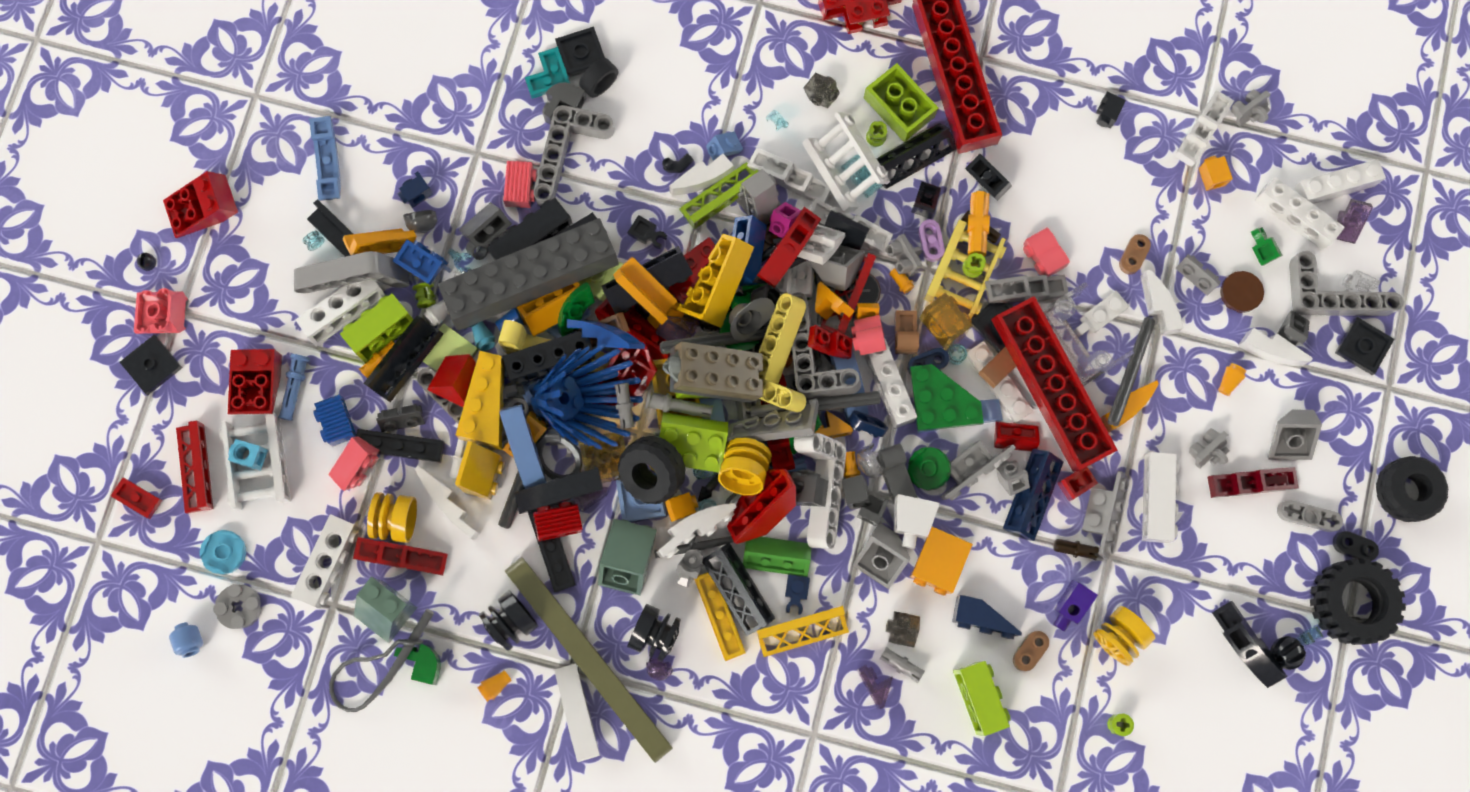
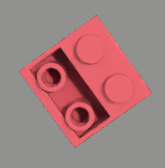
[328,436,380,491]

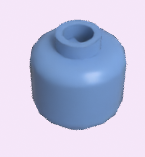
[169,622,203,658]

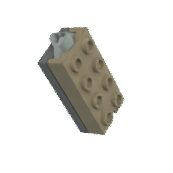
[663,341,763,403]

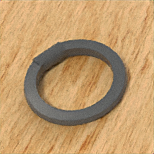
[536,434,583,480]

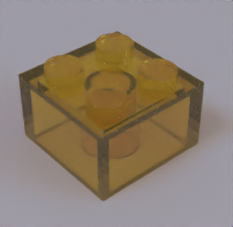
[919,292,973,351]
[579,432,626,483]

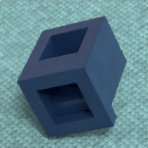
[398,171,433,208]

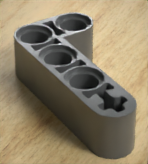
[876,443,918,505]

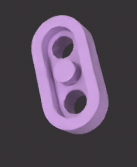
[918,219,945,262]

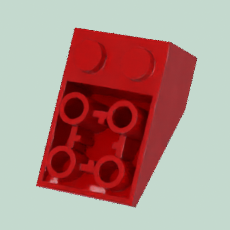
[163,171,238,238]
[227,349,282,415]

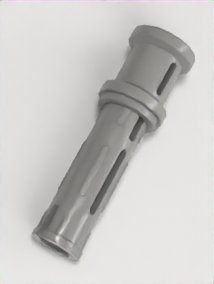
[645,389,713,419]

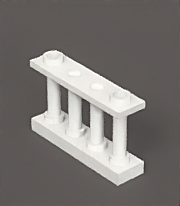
[802,112,890,212]
[219,413,291,511]

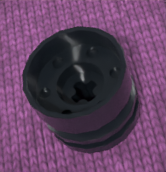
[479,590,538,651]
[627,604,681,662]

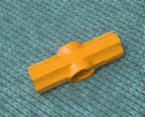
[967,191,990,256]

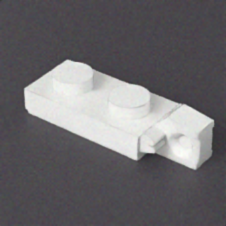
[1074,291,1130,337]

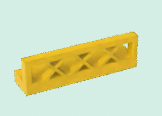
[756,606,849,657]

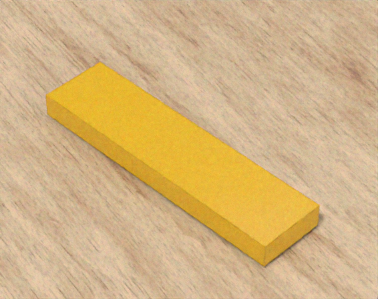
[694,572,746,661]

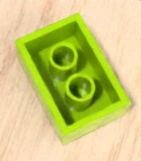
[863,63,938,142]
[340,293,414,363]
[659,412,728,473]
[953,661,1011,736]

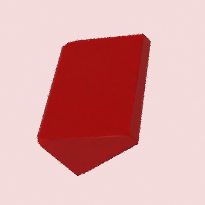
[994,422,1040,452]

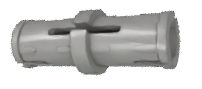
[614,383,635,429]
[879,647,925,683]

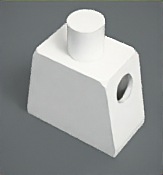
[894,494,940,549]

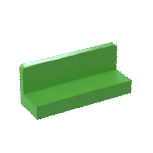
[743,537,811,577]

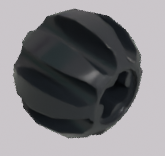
[1270,636,1306,670]

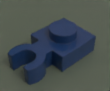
[785,574,810,615]

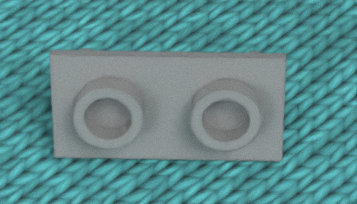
[1175,254,1221,296]

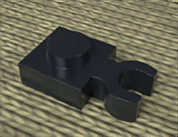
[627,215,667,249]

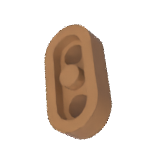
[1119,234,1151,275]
[1013,631,1049,671]

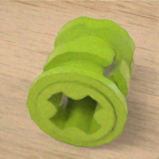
[866,121,887,147]
[962,253,986,278]
[412,282,436,308]
[1107,713,1134,736]

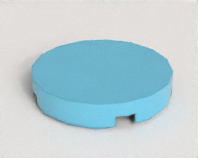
[200,530,247,575]

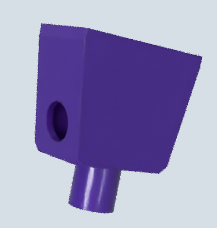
[1053,580,1098,632]

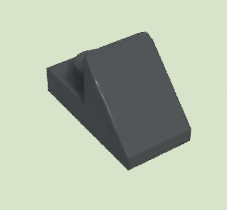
[1277,310,1310,346]

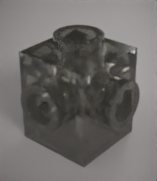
[803,72,840,109]
[885,611,920,648]

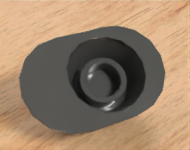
[729,298,775,341]

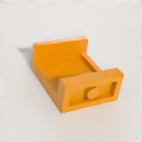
[909,527,973,596]

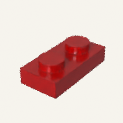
[110,477,163,519]

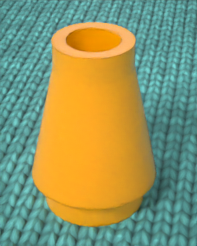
[1218,363,1246,396]
[477,670,512,702]

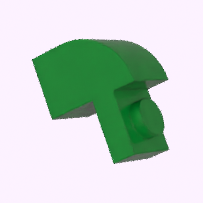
[394,644,441,685]

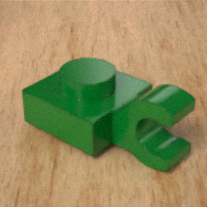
[1250,227,1283,266]

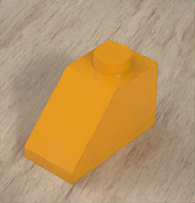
[664,492,699,522]

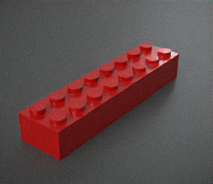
[912,0,1002,154]
[991,296,1118,472]

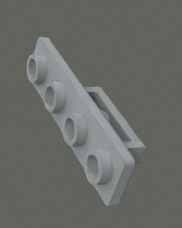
[940,441,1015,501]
[1082,471,1129,560]

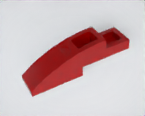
[757,207,821,288]

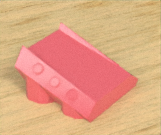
[134,288,188,334]

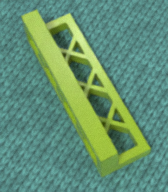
[679,162,758,230]

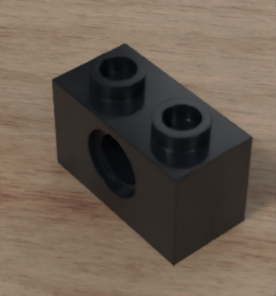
[965,154,1012,201]

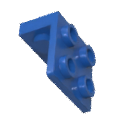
[393,240,452,285]

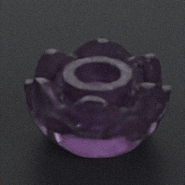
[646,657,673,681]

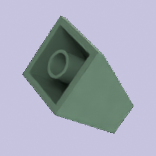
[598,519,657,596]
[354,576,418,643]

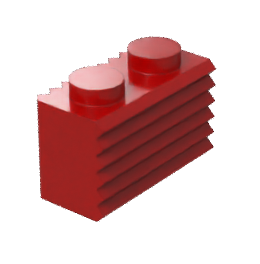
[533,502,583,541]

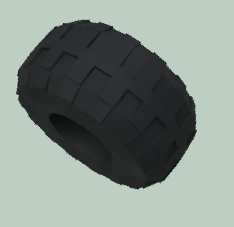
[618,436,686,504]
[1376,456,1449,522]

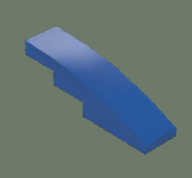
[567,319,645,349]

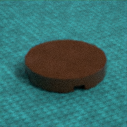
[1220,271,1264,313]

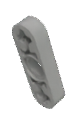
[1277,500,1343,532]

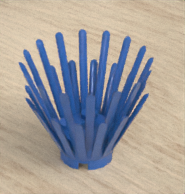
[531,344,643,449]

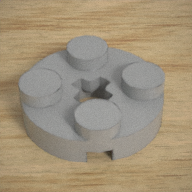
[213,584,262,629]

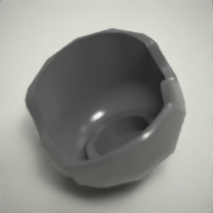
[403,210,437,234]

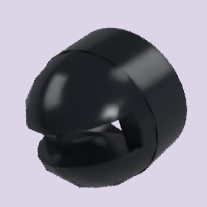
[137,252,157,271]

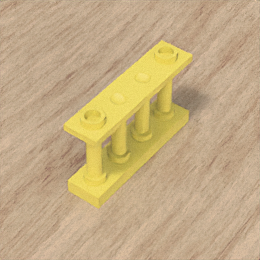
[924,219,1007,320]

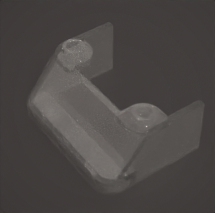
[1043,282,1135,386]

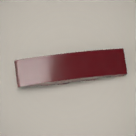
[1207,467,1299,498]

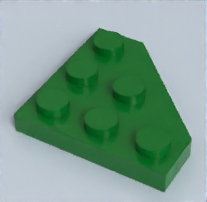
[910,364,984,432]

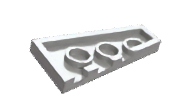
[727,398,819,443]

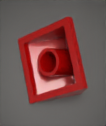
[427,354,476,407]

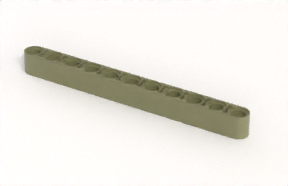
[504,557,673,763]

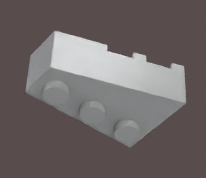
[736,169,781,225]

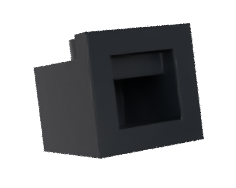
[1096,91,1126,129]

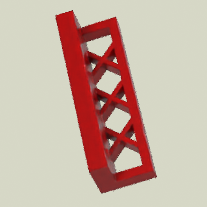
[820,253,876,334]
[176,420,214,514]

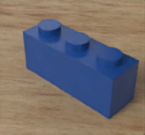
[732,215,767,286]

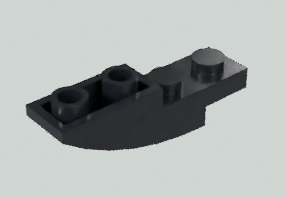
[1212,600,1288,688]

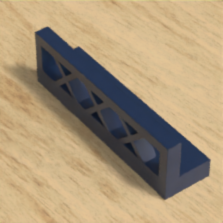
[1003,449,1064,541]

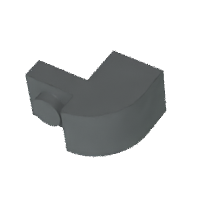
[542,83,587,124]

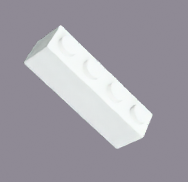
[1292,159,1386,204]
[1142,452,1179,543]

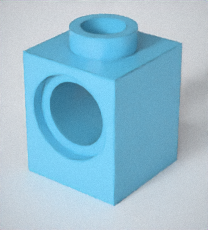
[228,439,268,471]

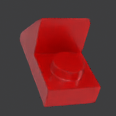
[1057,467,1098,501]

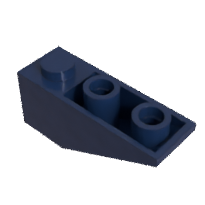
[952,595,1022,640]

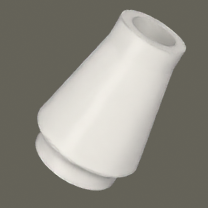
[422,300,449,327]

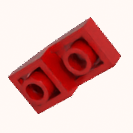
[808,324,853,359]

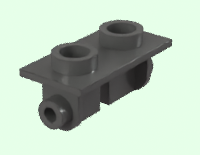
[376,404,425,432]

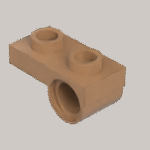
[895,310,919,354]

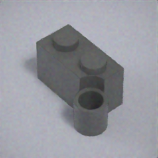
[459,202,512,260]

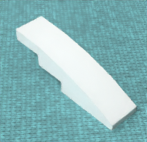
[1174,90,1234,167]
[747,148,831,203]
[809,198,893,253]
[415,465,479,541]
[554,663,600,762]

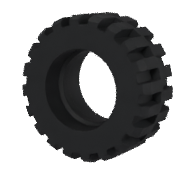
[1310,558,1406,645]

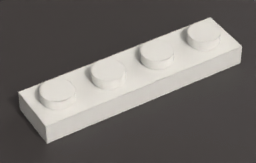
[965,341,1033,423]

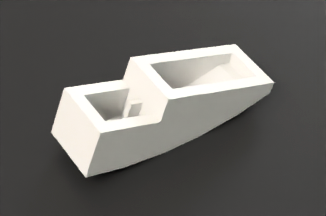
[669,154,734,196]
[1140,270,1184,336]
[1238,328,1313,366]

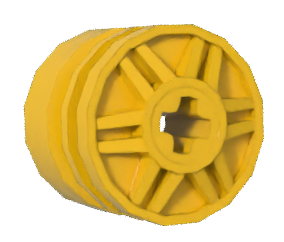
[718,438,772,495]
[367,492,417,543]
[1093,606,1156,666]

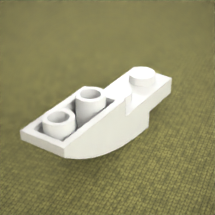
[656,503,737,559]

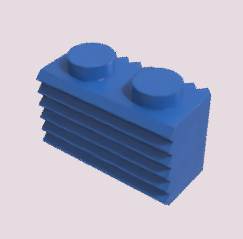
[313,394,356,447]

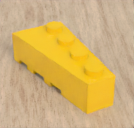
[676,234,754,328]
[455,351,505,450]

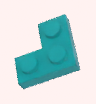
[525,47,570,99]

